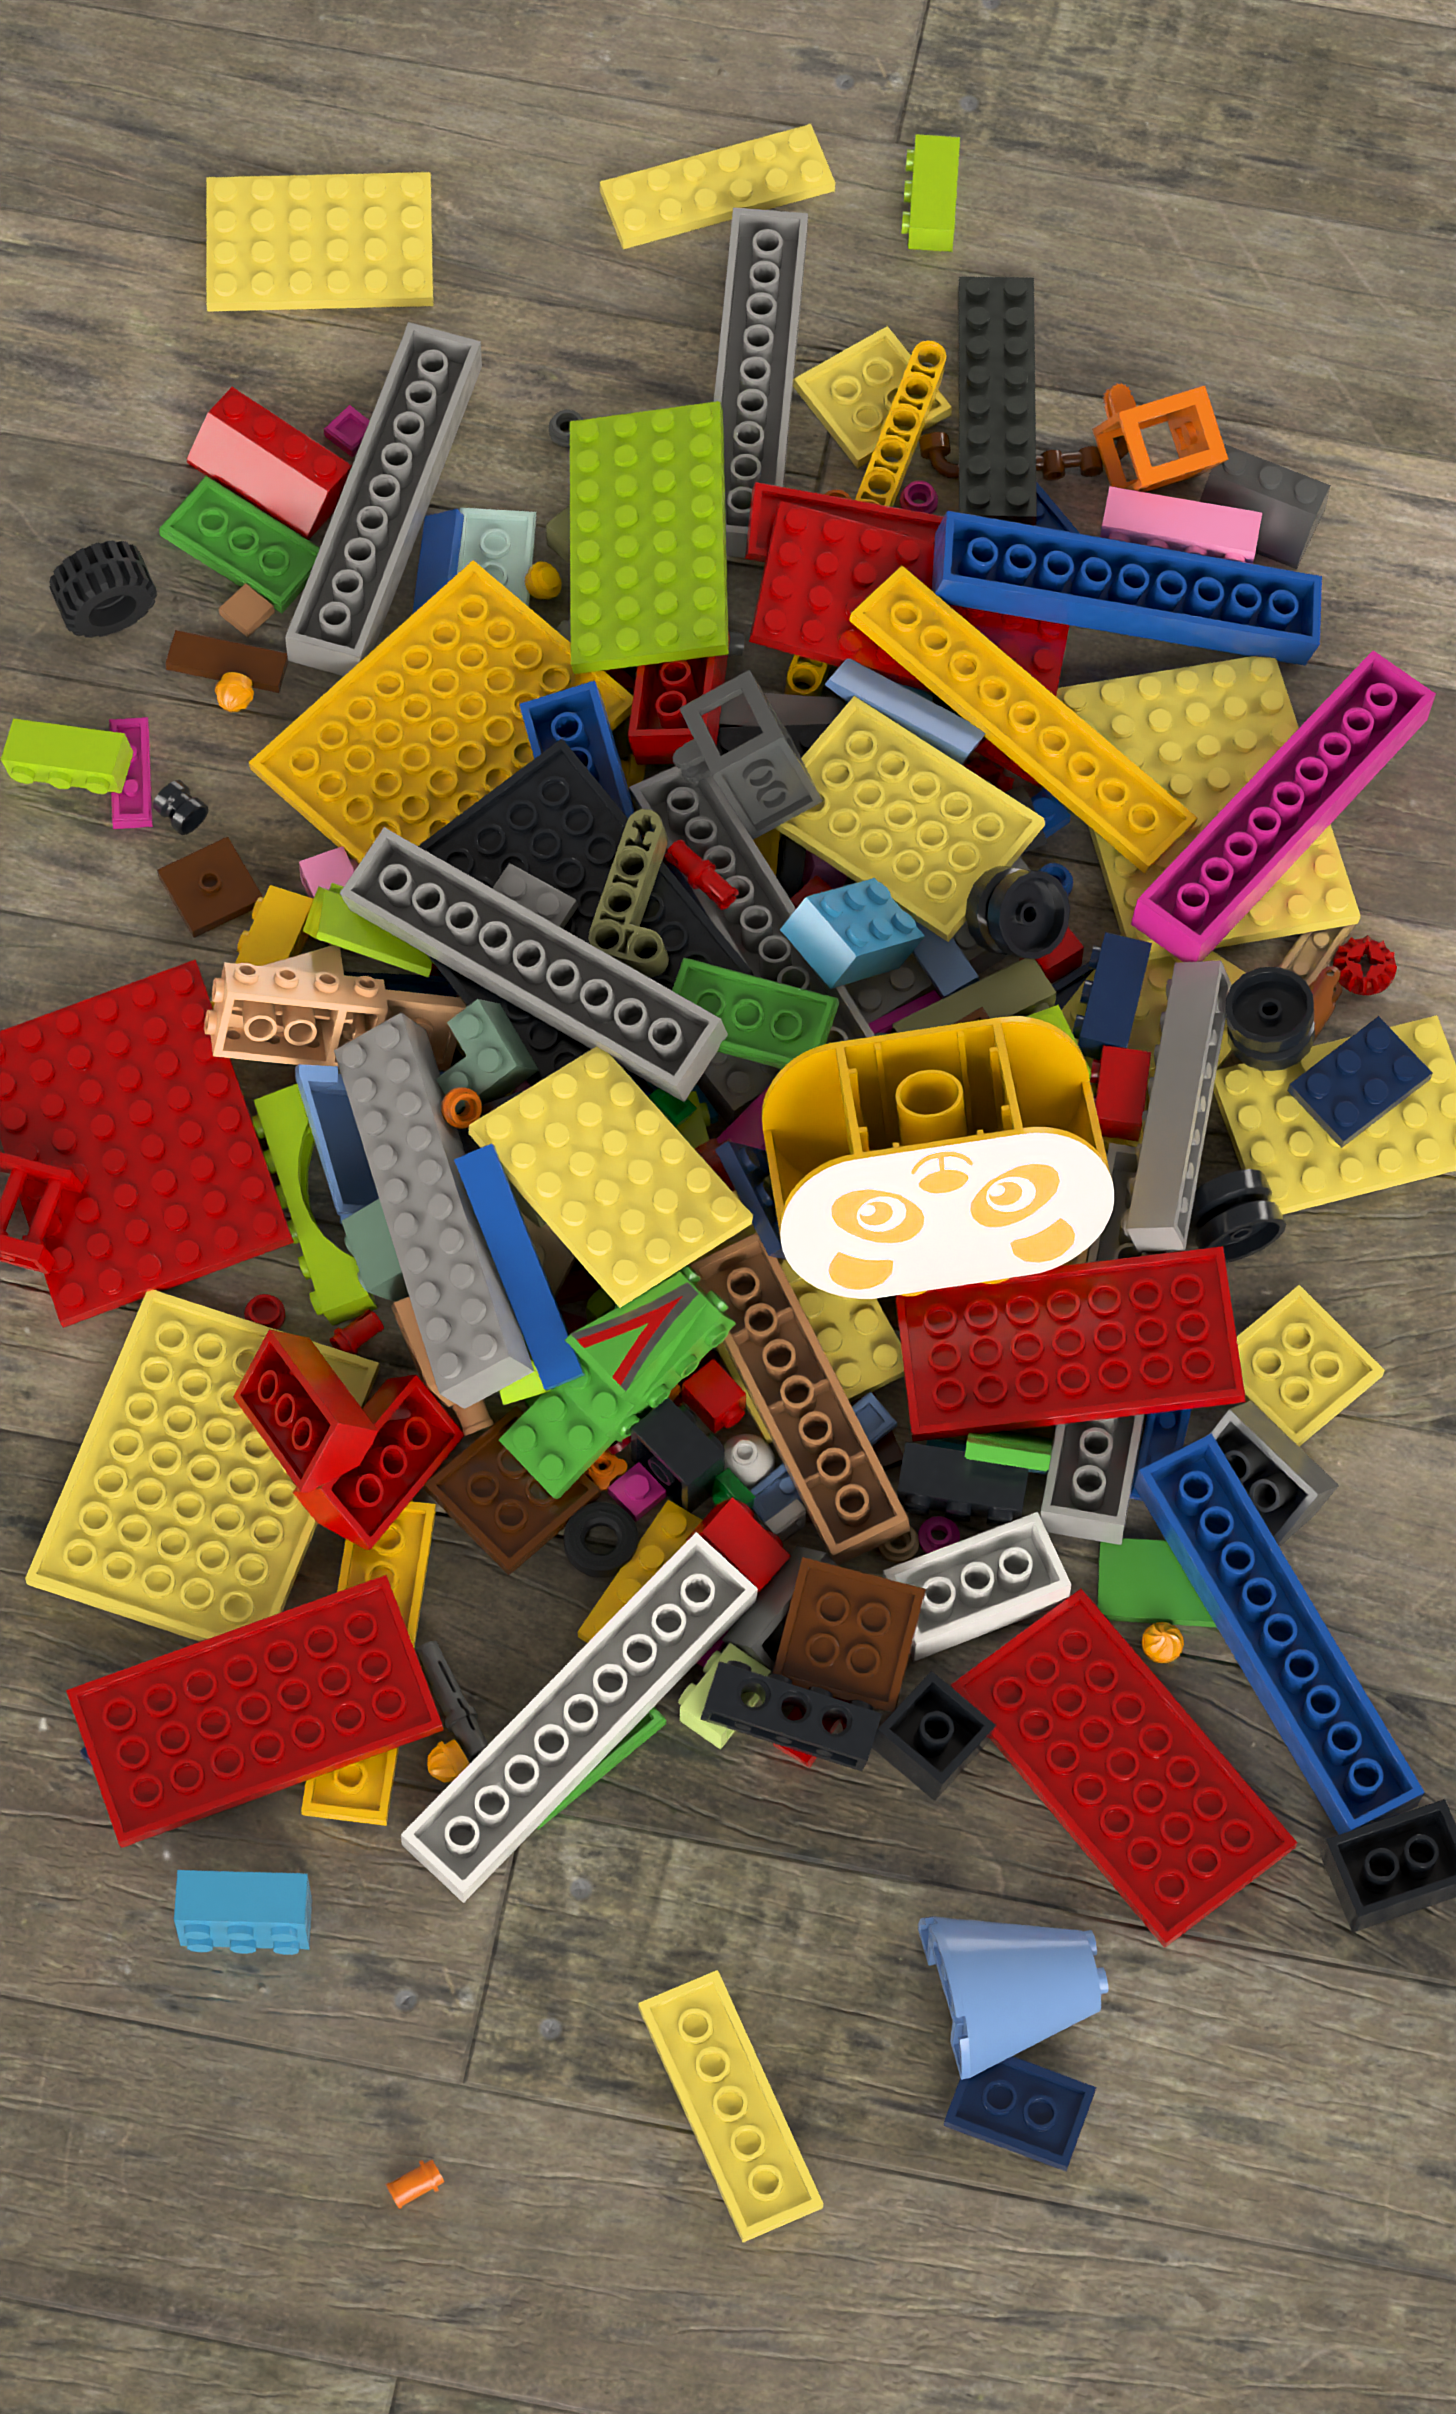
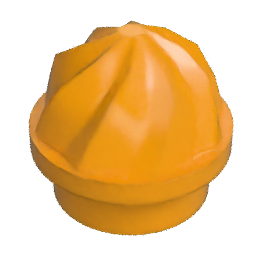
[215,672,254,712]
[1141,1622,1184,1663]
[427,1739,470,1783]

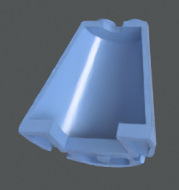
[295,1064,445,1225]
[918,1916,1109,2080]

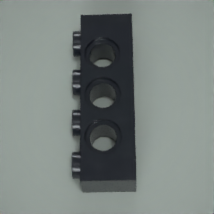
[700,1660,882,1772]

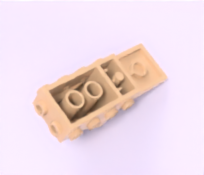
[204,945,466,1071]

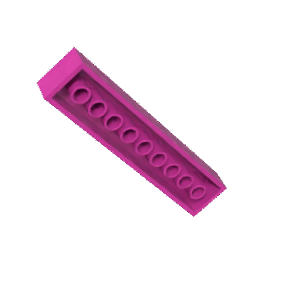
[1131,650,1436,962]

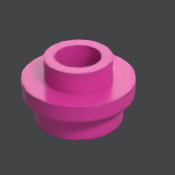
[900,481,938,514]
[918,1516,960,1554]

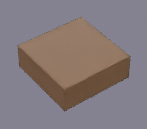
[219,583,274,637]

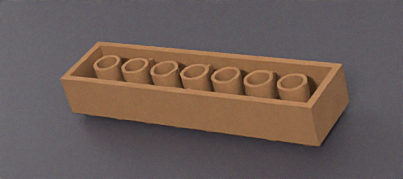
[689,1233,910,1566]

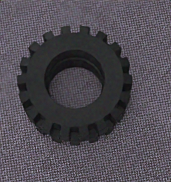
[49,540,157,638]

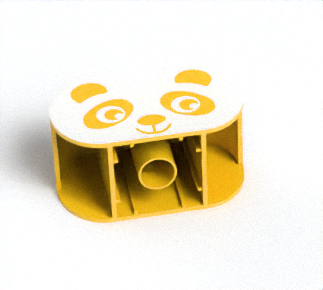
[762,1016,1114,1299]

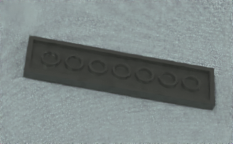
[958,276,1037,526]

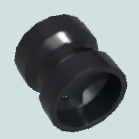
[153,780,209,835]

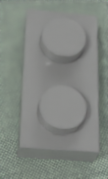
[492,863,579,929]

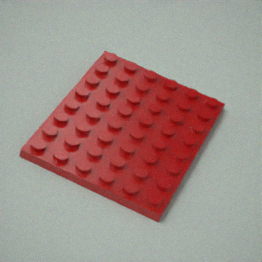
[0,959,294,1328]

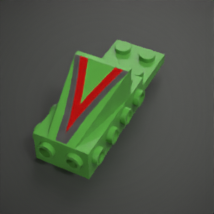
[499,1265,736,1499]

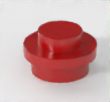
[244,1294,286,1330]

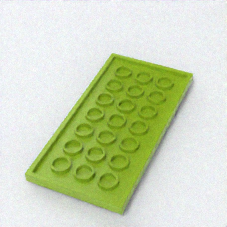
[570,401,729,674]

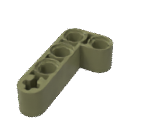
[588,809,669,977]

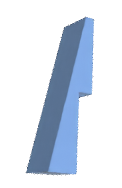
[825,659,986,765]

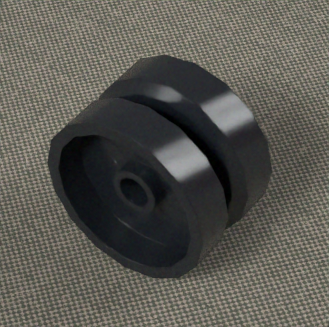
[965,866,1070,959]
[1225,967,1315,1071]
[1189,1169,1286,1263]

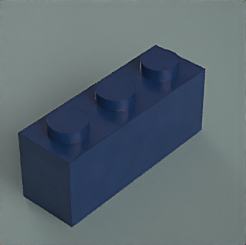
[1072,932,1152,1060]

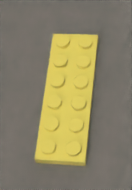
[600,124,835,249]
[638,1970,823,2242]

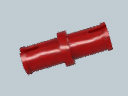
[664,839,739,910]

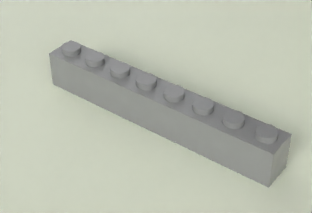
[1123,960,1232,1252]

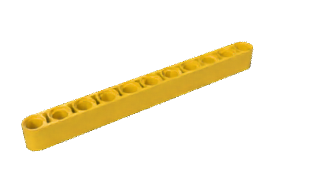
[784,340,946,697]

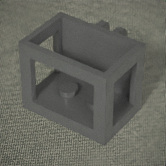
[672,669,823,840]

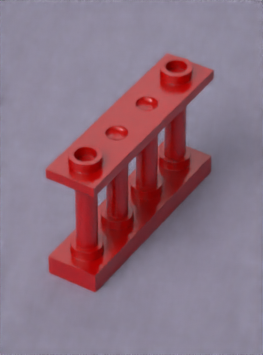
[0,1152,84,1275]

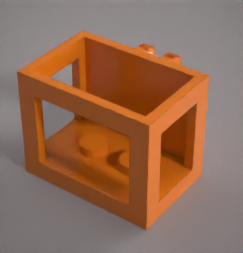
[1092,383,1229,493]

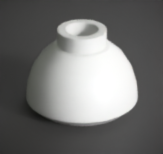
[723,1434,775,1490]

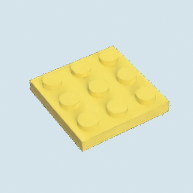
[793,326,952,468]
[1237,1285,1385,1447]

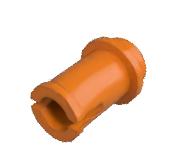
[386,2159,444,2209]

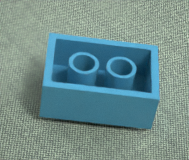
[780,878,925,989]
[174,1870,312,1955]

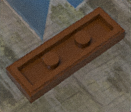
[165,630,289,693]

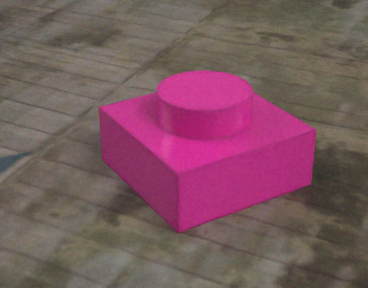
[608,1462,667,1522]

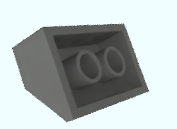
[1199,444,1331,569]
[1210,1401,1339,1547]
[722,1545,837,1673]

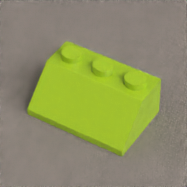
[303,883,432,977]

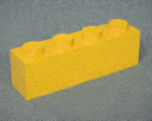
[211,885,314,1008]

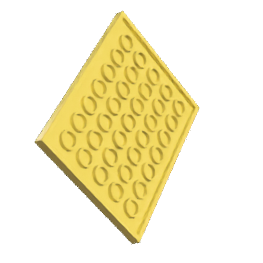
[1056,656,1361,960]
[25,1290,380,1642]

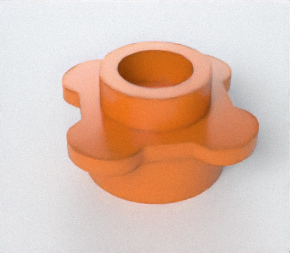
[584,1450,627,1491]

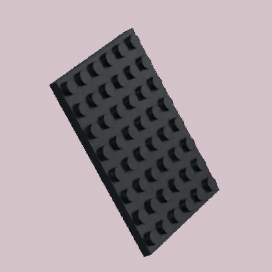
[418,739,754,1087]

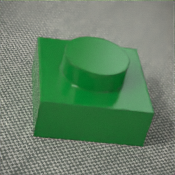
[648,1088,697,1128]
[711,1468,756,1510]

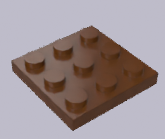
[424,1406,601,1575]
[773,1557,926,1712]

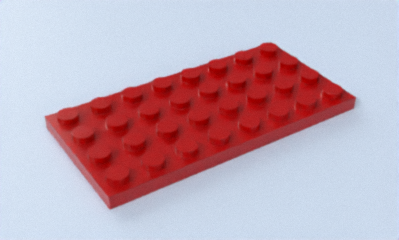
[749,500,1069,696]
[895,1246,1245,1442]
[66,1574,444,1848]
[950,1589,1297,1948]

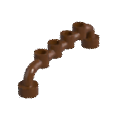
[919,432,1129,481]

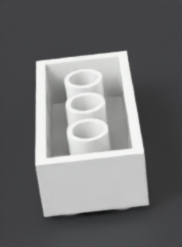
[882,1512,1071,1661]

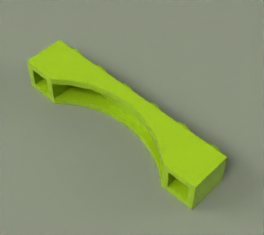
[252,1084,378,1326]

